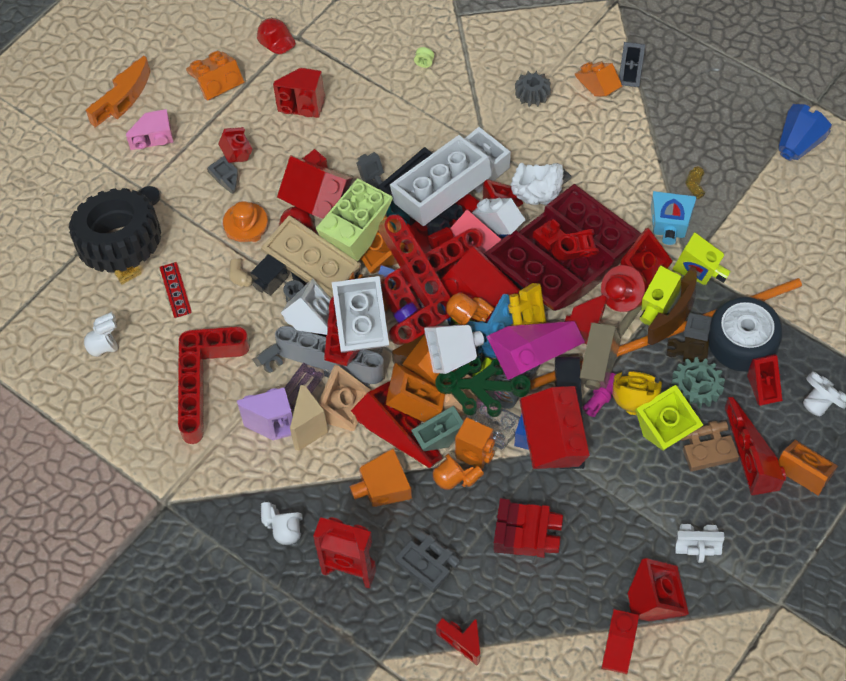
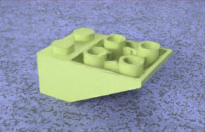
[316,178,393,262]

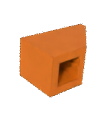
[575,61,622,96]

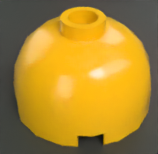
[613,371,662,415]

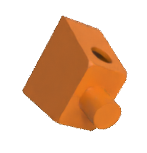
[349,449,412,507]

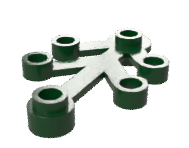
[435,357,531,417]

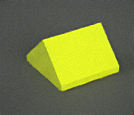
[635,385,703,451]

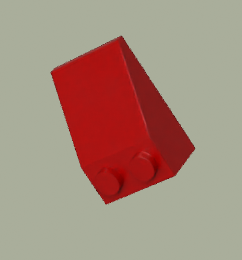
[277,155,353,219]

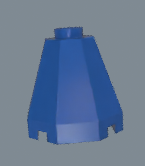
[779,104,832,161]

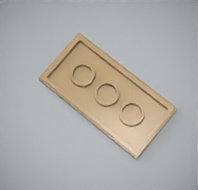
[261,215,361,298]

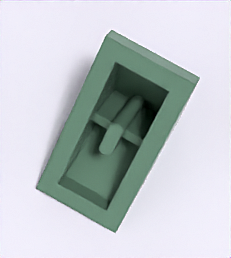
[411,406,463,451]

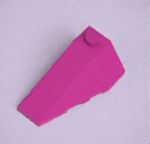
[486,321,585,380]

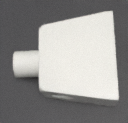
[424,325,484,374]

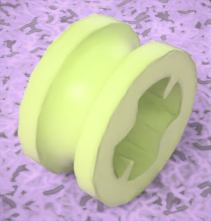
[414,47,434,68]

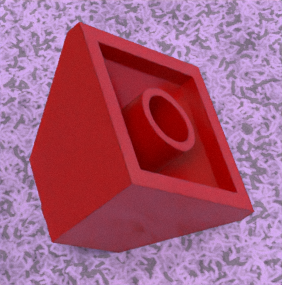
[627,558,689,621]

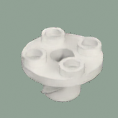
[803,371,846,416]

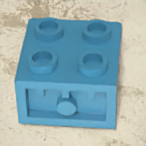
[466,294,523,358]

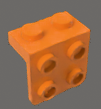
[186,51,244,100]

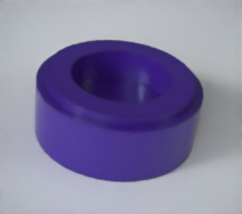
[394,302,418,323]

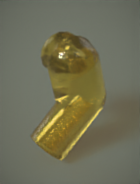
[686,166,705,199]

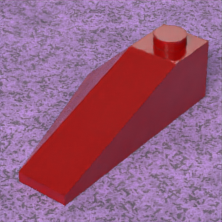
[351,381,443,468]

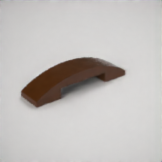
[648,266,697,345]

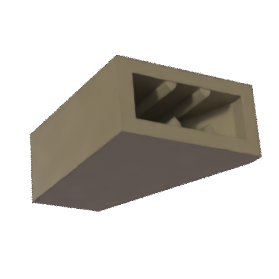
[580,323,621,390]

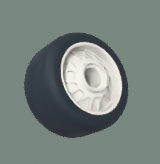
[708,297,783,372]

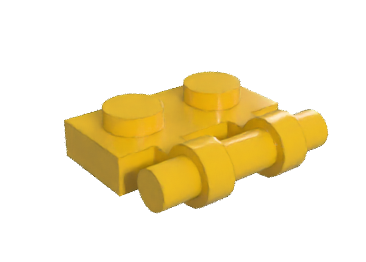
[508,283,546,326]

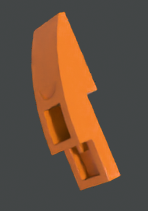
[86,56,150,128]

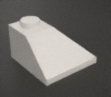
[281,279,331,335]

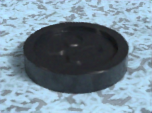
[139,186,160,206]

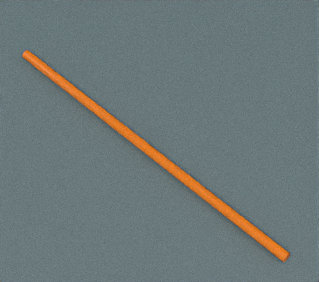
[503,278,802,399]

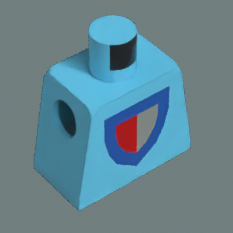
[651,191,696,245]

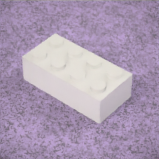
[390,135,492,226]

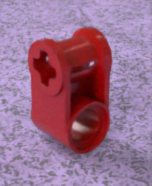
[552,229,600,261]

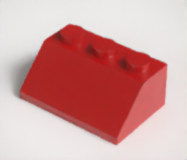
[440,246,520,323]
[519,386,590,469]

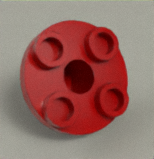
[601,265,647,312]

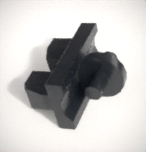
[426,203,464,236]

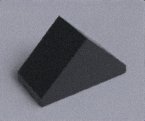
[619,42,645,87]

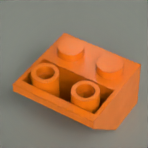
[386,363,445,422]

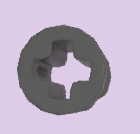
[283,280,304,303]

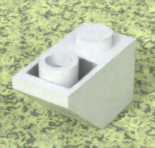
[472,198,525,235]

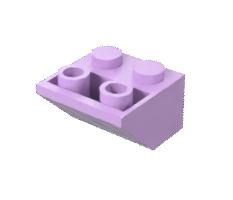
[237,388,293,441]

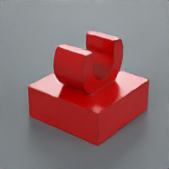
[533,219,565,251]

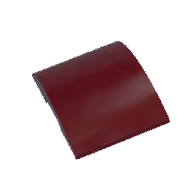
[484,184,642,311]

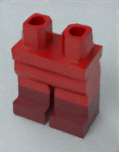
[494,498,563,558]

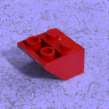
[273,68,325,118]

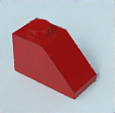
[564,295,607,345]
[601,609,639,674]

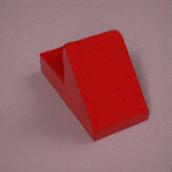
[436,618,480,666]

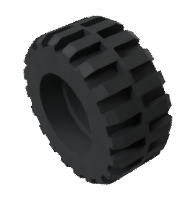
[69,188,162,273]

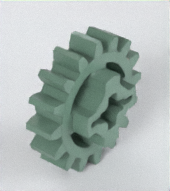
[671,357,725,409]

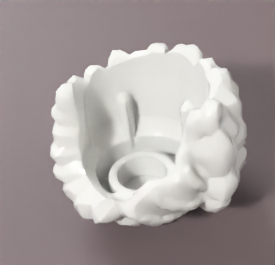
[510,163,564,205]

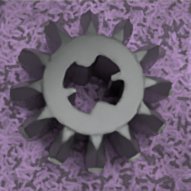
[515,70,551,107]

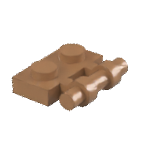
[680,421,739,472]

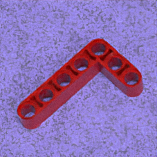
[379,215,451,345]
[380,228,483,335]
[178,327,250,444]

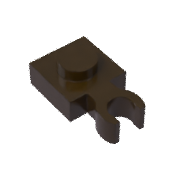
[666,337,709,363]

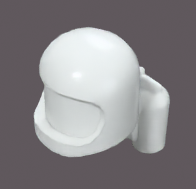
[84,312,118,357]
[261,502,303,545]

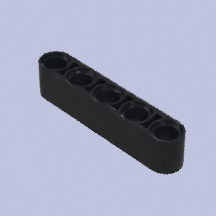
[555,356,585,469]

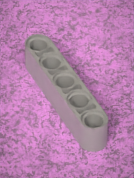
[275,326,384,384]

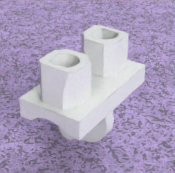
[675,524,725,563]

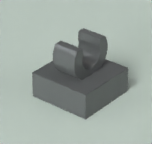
[356,152,384,181]
[684,313,712,341]
[252,344,283,373]

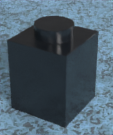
[251,254,288,296]

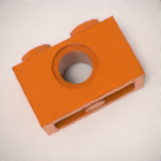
[455,417,495,470]

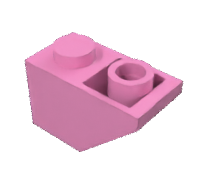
[126,109,173,150]

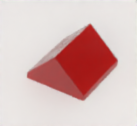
[620,228,673,289]

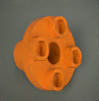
[223,201,268,242]

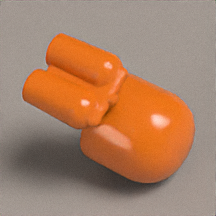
[446,293,494,325]
[432,454,484,490]

